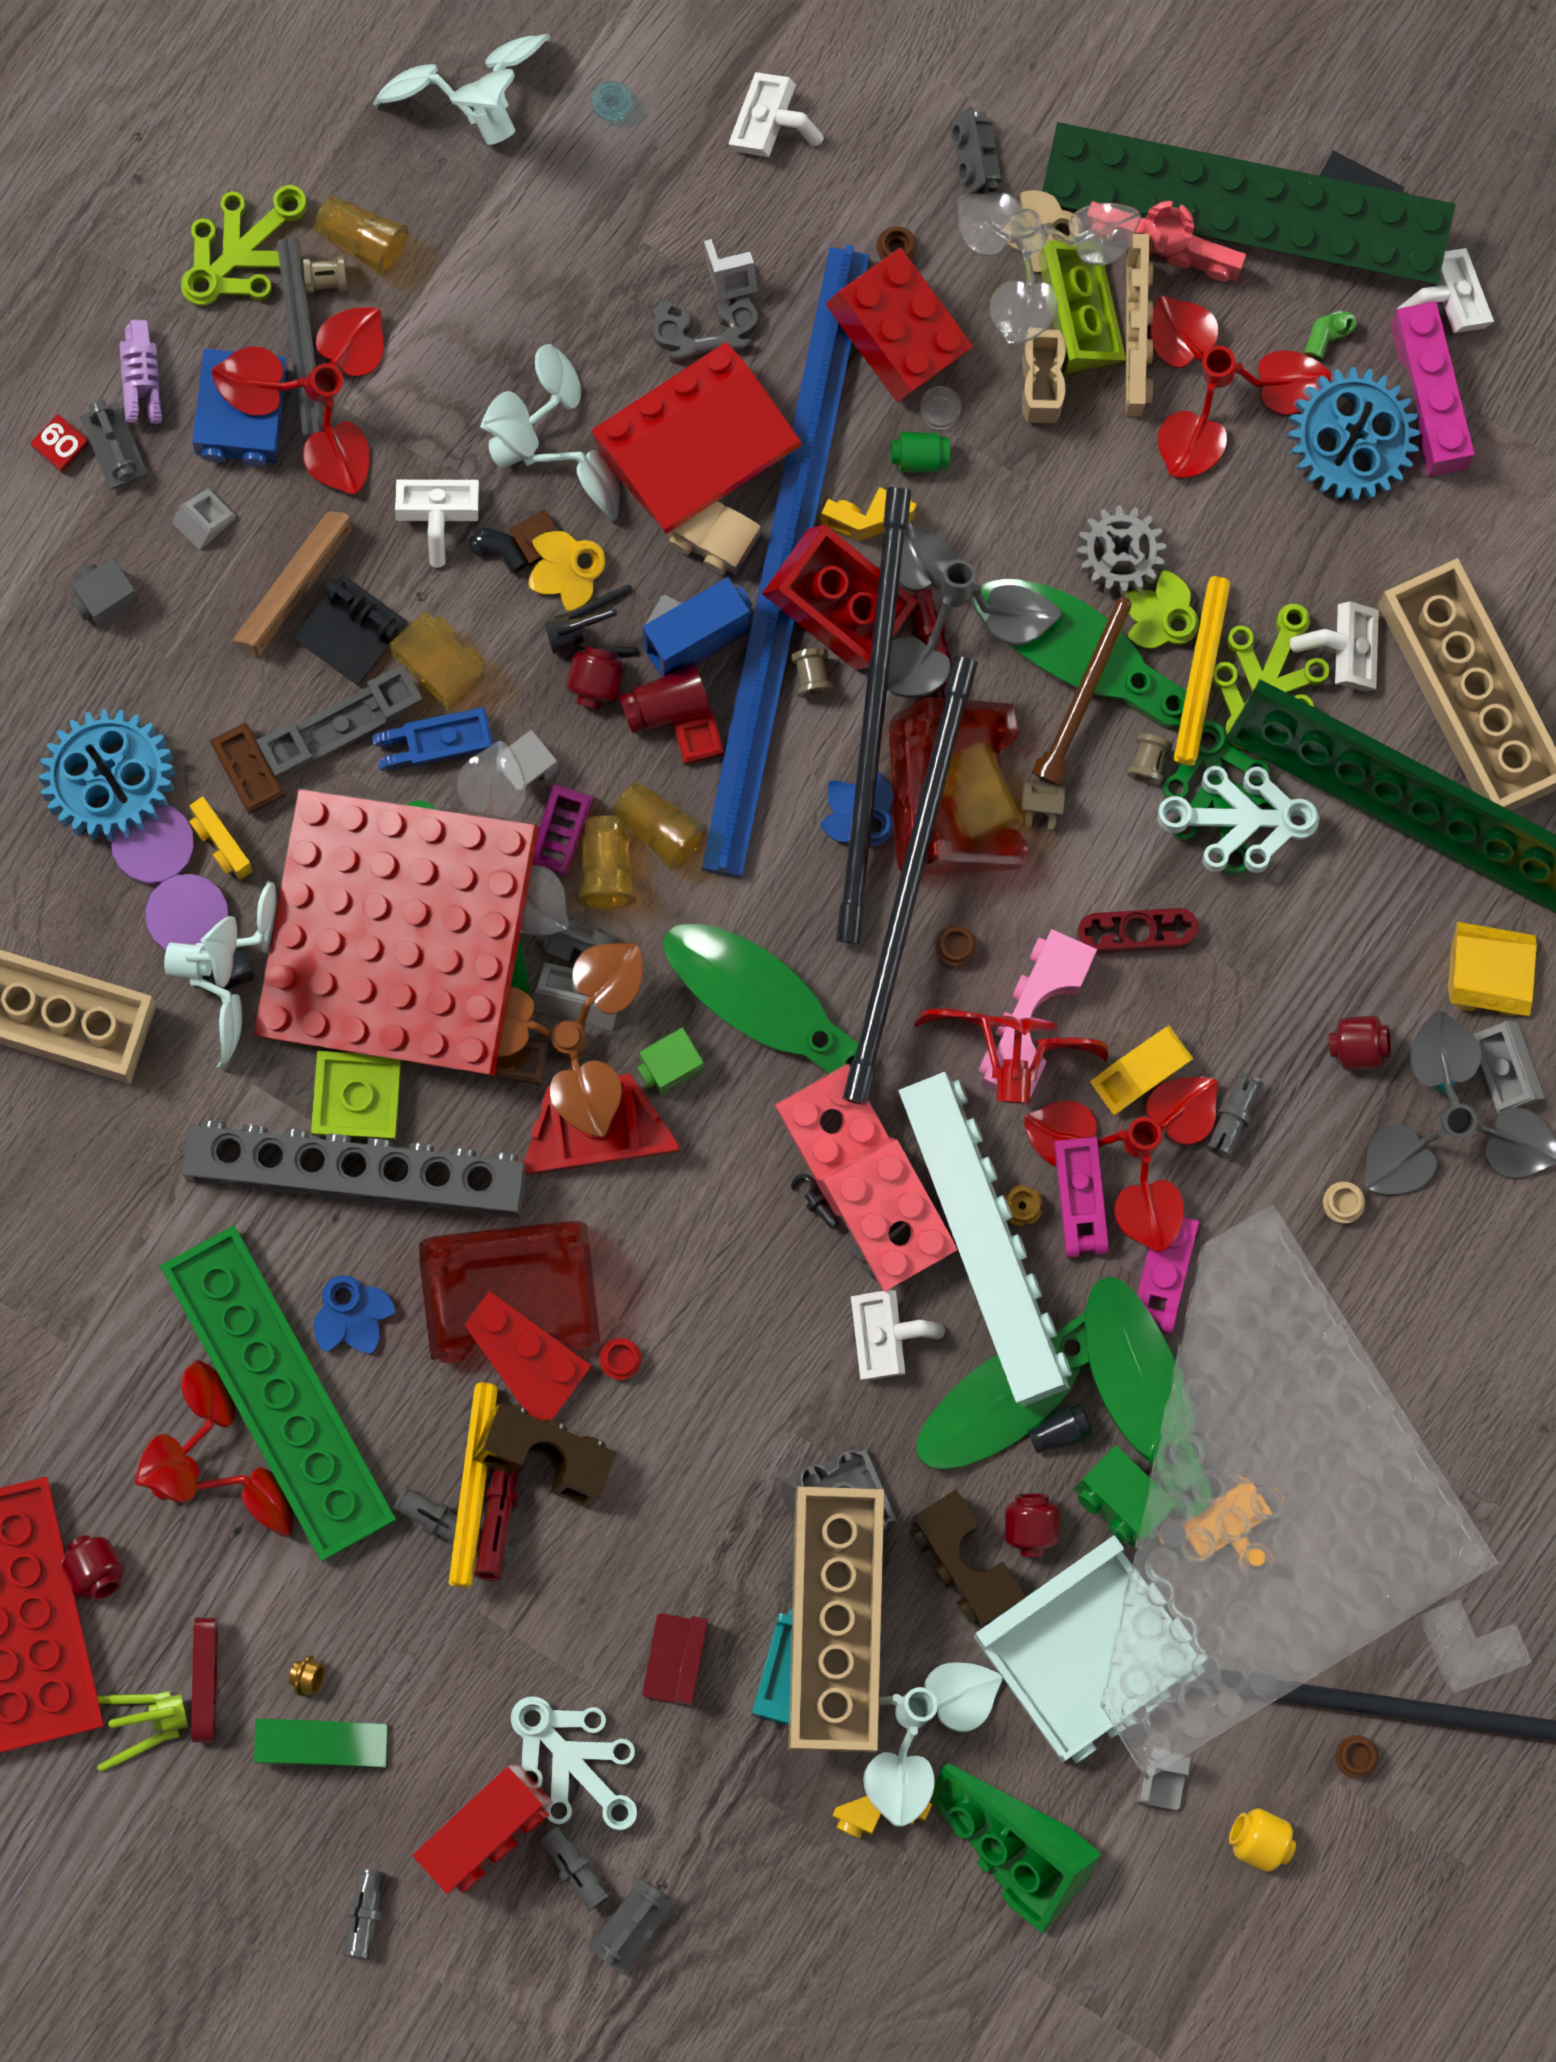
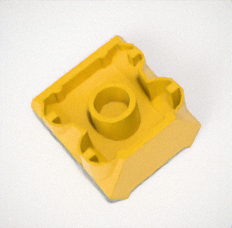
[1448,922,1537,1016]

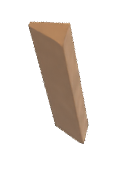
[233,511,352,657]

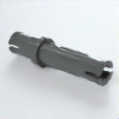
[393,1486,517,1573]

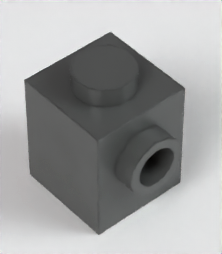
[71,557,139,628]

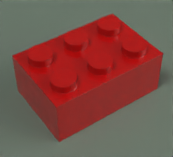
[825,247,973,403]
[762,524,918,670]
[412,1764,553,1894]

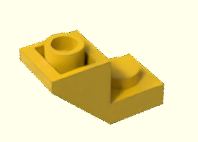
[820,487,917,542]
[1090,1025,1193,1115]
[831,1796,932,1839]

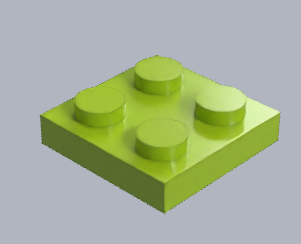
[311,1051,402,1141]

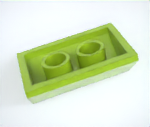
[1038,240,1126,374]

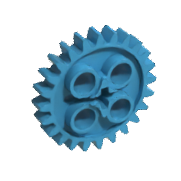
[1286,367,1420,502]
[39,709,176,842]

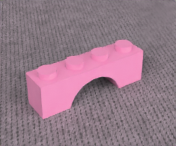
[978,929,1097,1106]

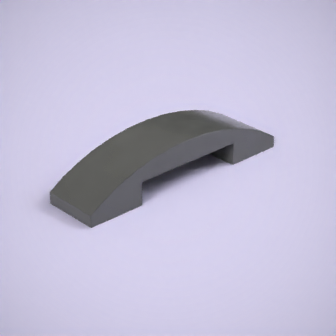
[256,663,423,777]

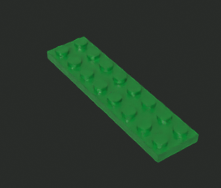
[160,1225,397,1563]

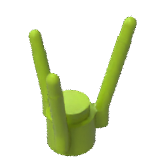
[97,1691,188,1772]

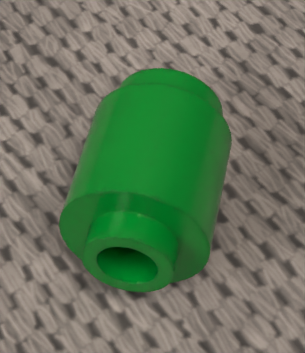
[890,431,950,474]

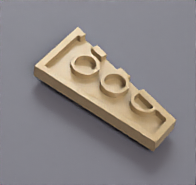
[1126,234,1153,416]

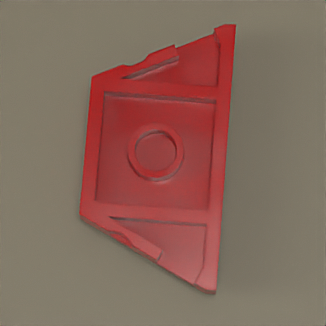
[521,1073,681,1176]

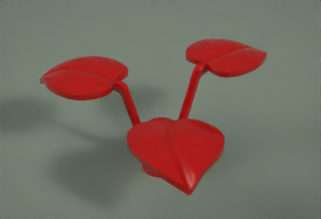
[1151,295,1331,479]
[211,307,384,495]
[915,1008,1108,1104]
[1024,1076,1218,1252]
[134,1359,293,1537]

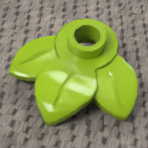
[1124,570,1199,649]

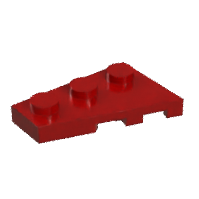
[464,1291,592,1421]

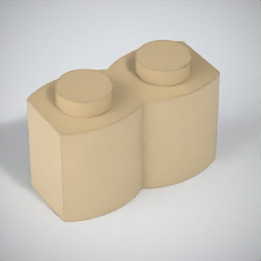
[1022,329,1066,423]
[665,501,761,575]

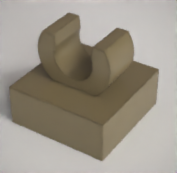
[1021,782,1065,829]

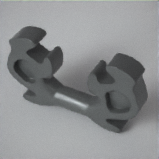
[652,294,758,363]

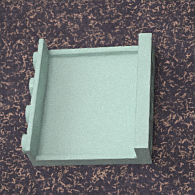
[973,1535,1205,1764]

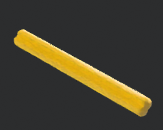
[1174,576,1231,766]
[449,1382,498,1588]

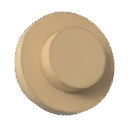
[1323,1182,1365,1224]

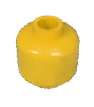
[1229,1808,1296,1872]

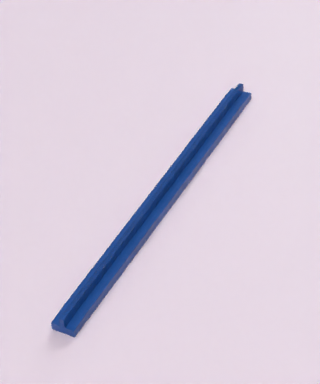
[701,244,870,878]

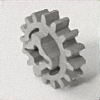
[1076,505,1166,596]

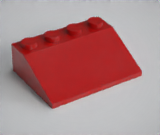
[591,342,802,534]

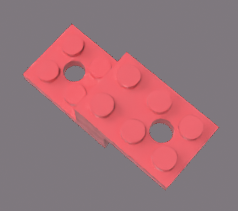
[774,1064,958,1291]

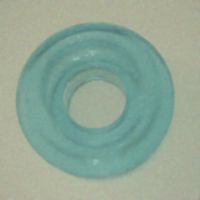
[592,81,632,121]

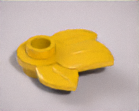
[528,531,606,611]

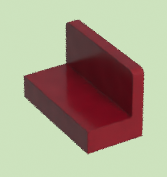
[642,1613,708,1707]

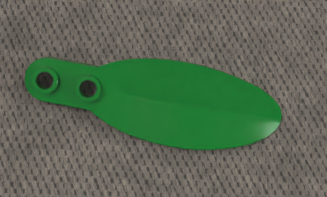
[974,579,1187,729]
[663,924,858,1074]
[1085,1277,1211,1518]
[916,1311,1089,1469]

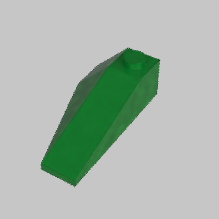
[930,1763,1102,1933]

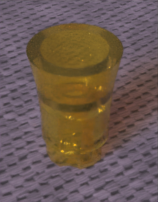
[314,196,409,276]
[613,782,708,871]
[578,815,636,910]

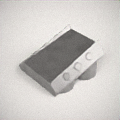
[780,1447,897,1530]

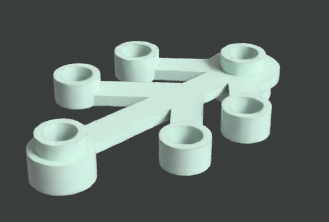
[1157,766,1320,873]
[511,1697,637,1831]

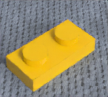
[189,796,253,881]

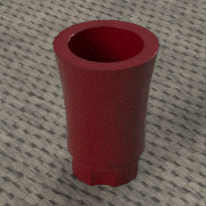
[619,661,713,733]

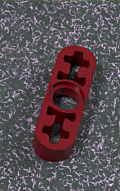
[1076,908,1198,954]
[191,1618,218,1743]

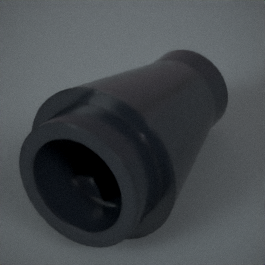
[1028,1403,1094,1454]

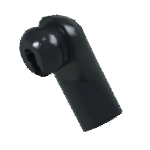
[468,527,529,574]

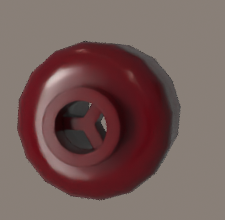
[566,646,624,709]
[1329,1016,1391,1071]
[1005,1493,1060,1557]
[61,1535,125,1601]

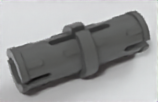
[1206,1072,1264,1159]
[538,1825,611,1912]
[343,1869,386,1960]

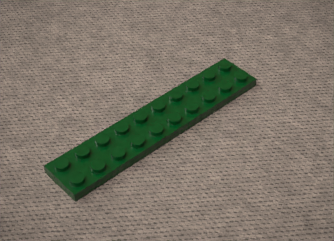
[1042,122,1456,286]
[1226,679,1556,913]

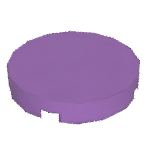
[111,805,195,885]
[145,874,229,952]

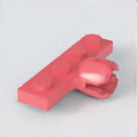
[1084,201,1246,282]

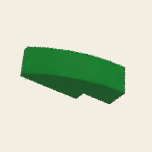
[254,1719,388,1768]

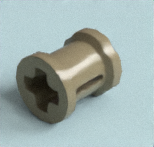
[303,255,347,295]
[791,648,834,698]
[1127,733,1173,785]

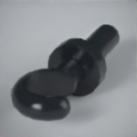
[791,1174,839,1230]

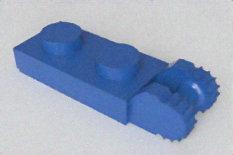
[373,707,494,771]

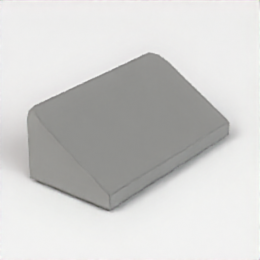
[534,962,617,1030]
[1473,1021,1544,1114]

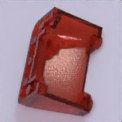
[888,697,1027,875]
[419,1221,600,1363]

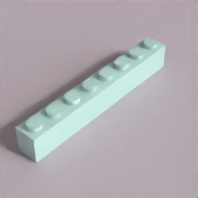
[898,1072,1072,1407]

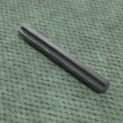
[277,238,324,438]

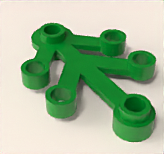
[1162,720,1276,876]

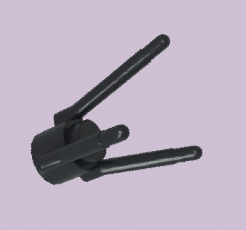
[545,585,638,660]

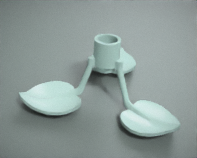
[373,34,551,145]
[480,344,621,522]
[164,882,278,1068]
[863,1662,1002,1827]

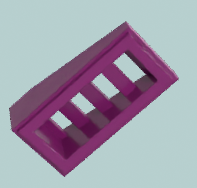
[533,784,596,877]

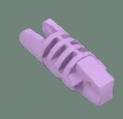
[119,320,162,424]

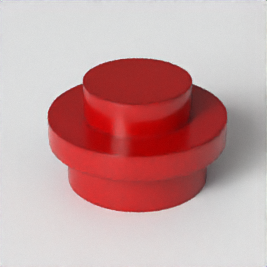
[599,1338,642,1381]

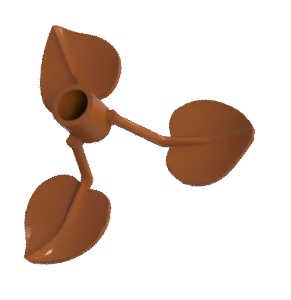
[498,943,643,1137]

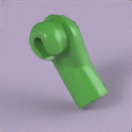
[1304,311,1357,361]

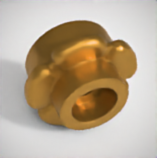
[1004,1185,1043,1226]
[289,1655,325,1696]

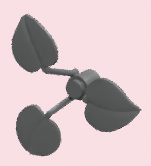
[887,521,1061,698]
[1364,1011,1556,1194]

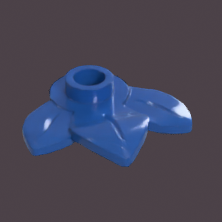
[820,771,894,846]
[314,1275,396,1354]

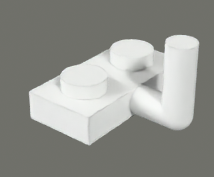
[728,72,824,157]
[1397,248,1494,333]
[395,480,479,568]
[1290,601,1379,692]
[851,1290,945,1381]

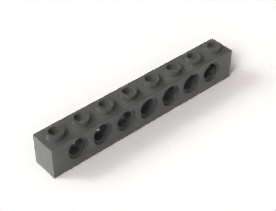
[182,1120,527,1219]

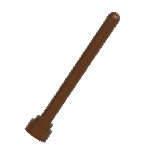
[1031,597,1132,786]

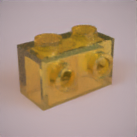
[390,610,484,712]
[943,741,1023,841]

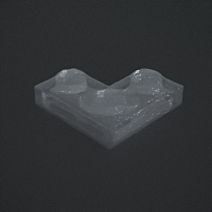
[1418,1599,1532,1695]

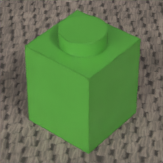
[636,1027,704,1095]

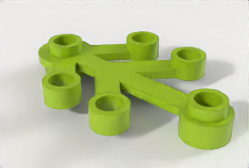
[181,185,307,306]
[1212,604,1329,750]

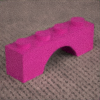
[1390,301,1474,477]

